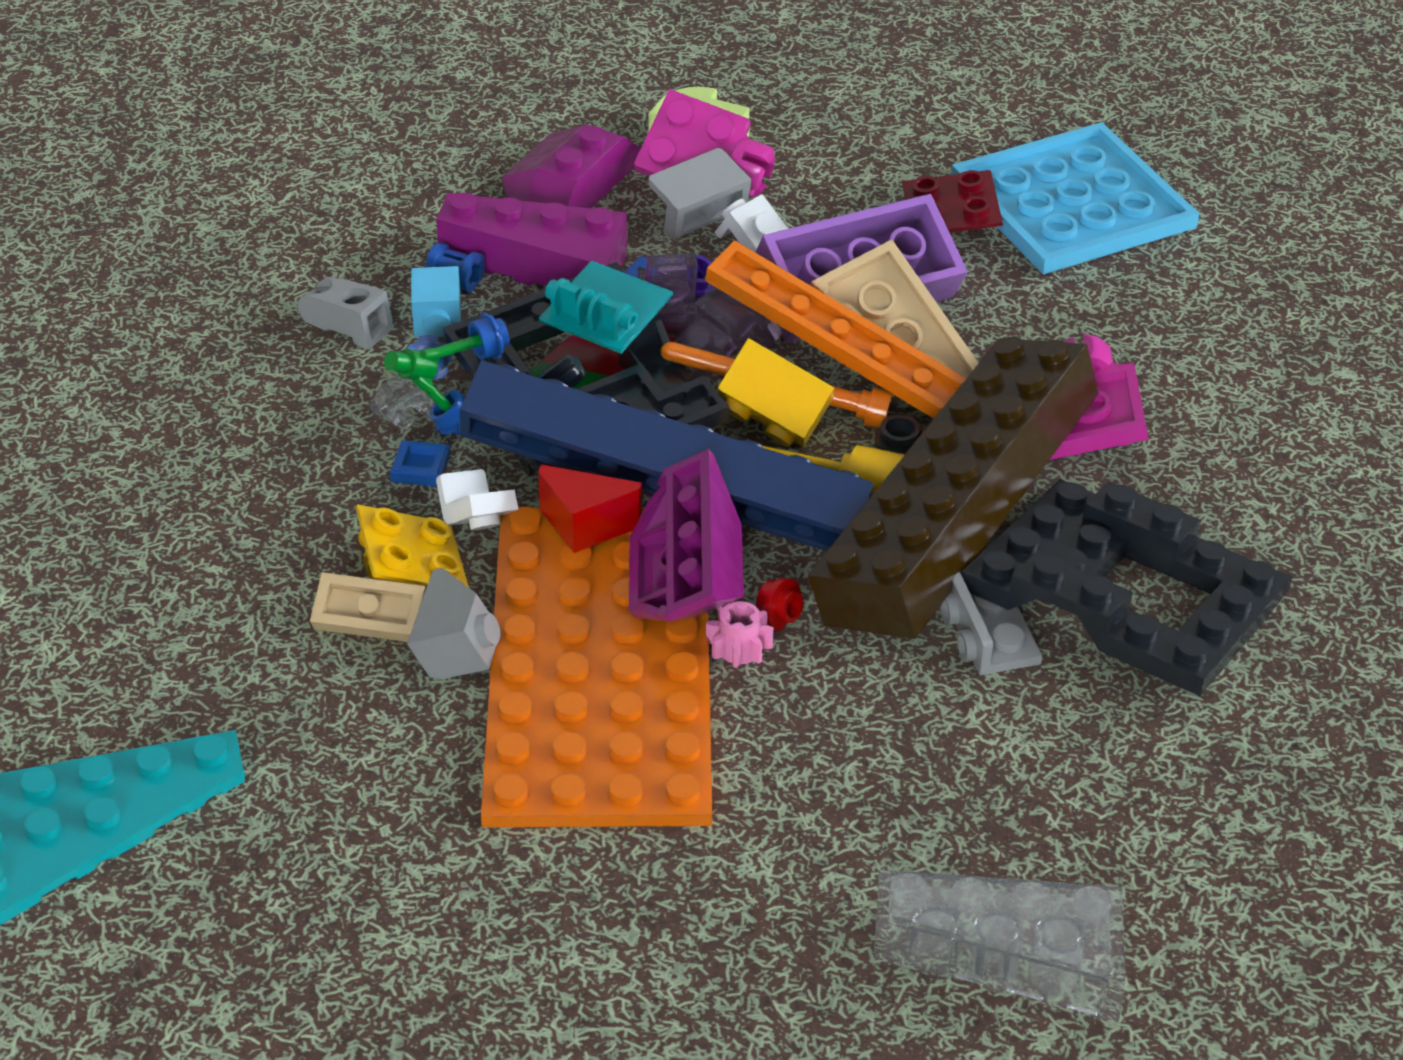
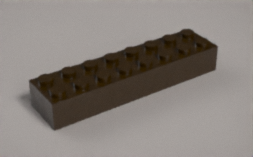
[808,337,1099,639]

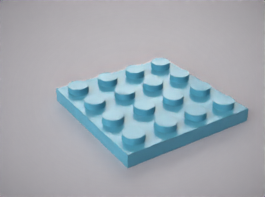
[951,122,1199,275]

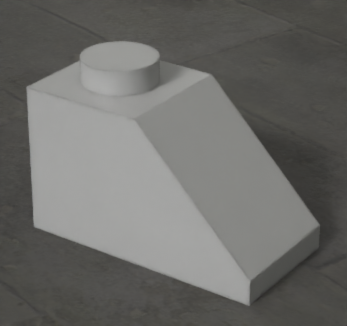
[407,568,501,679]

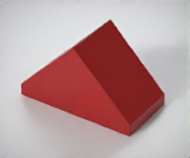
[538,464,642,553]

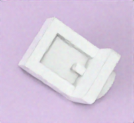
[714,194,788,252]
[436,469,518,531]

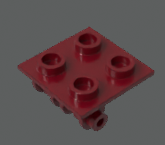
[902,170,1003,233]

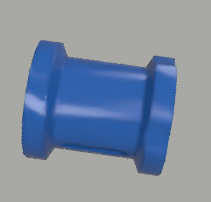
[425,243,485,293]

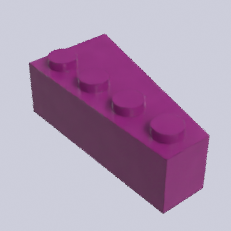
[436,193,627,287]

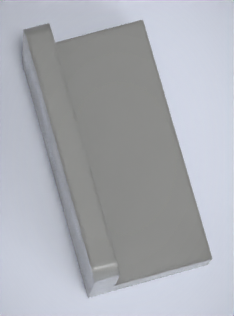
[648,148,751,239]

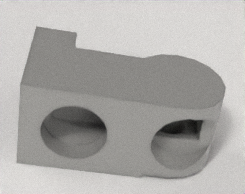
[298,277,394,350]

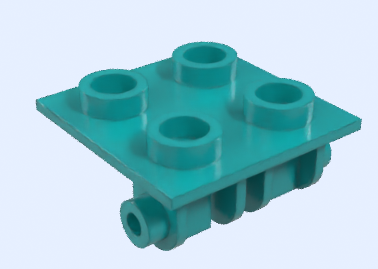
[539,260,673,354]

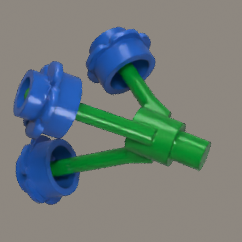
[384,313,510,435]

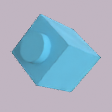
[411,266,461,337]

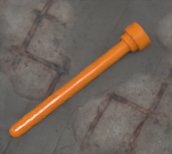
[661,342,892,429]

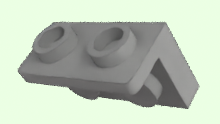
[940,572,1042,675]

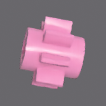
[706,601,774,668]

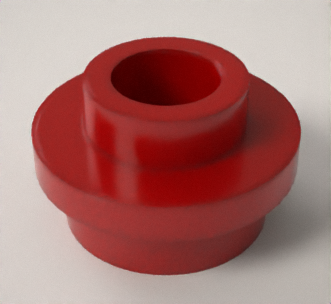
[755,577,804,631]

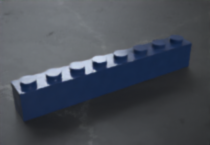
[460,360,874,551]

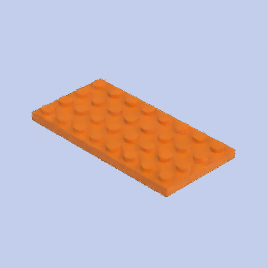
[481,507,712,827]

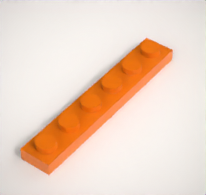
[705,240,966,419]

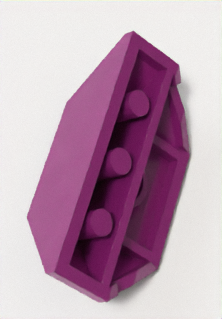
[502,124,641,208]
[629,449,744,621]

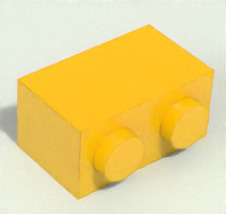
[718,338,834,447]

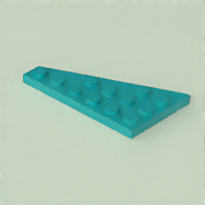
[0,730,245,925]

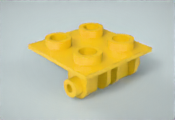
[356,504,469,587]

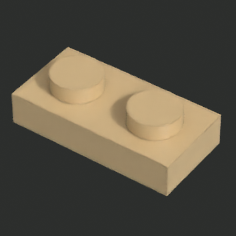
[310,572,426,642]

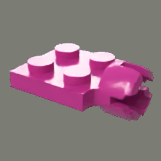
[633,89,775,197]
[1050,334,1149,460]

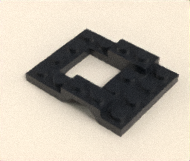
[443,262,730,476]
[961,479,1293,696]

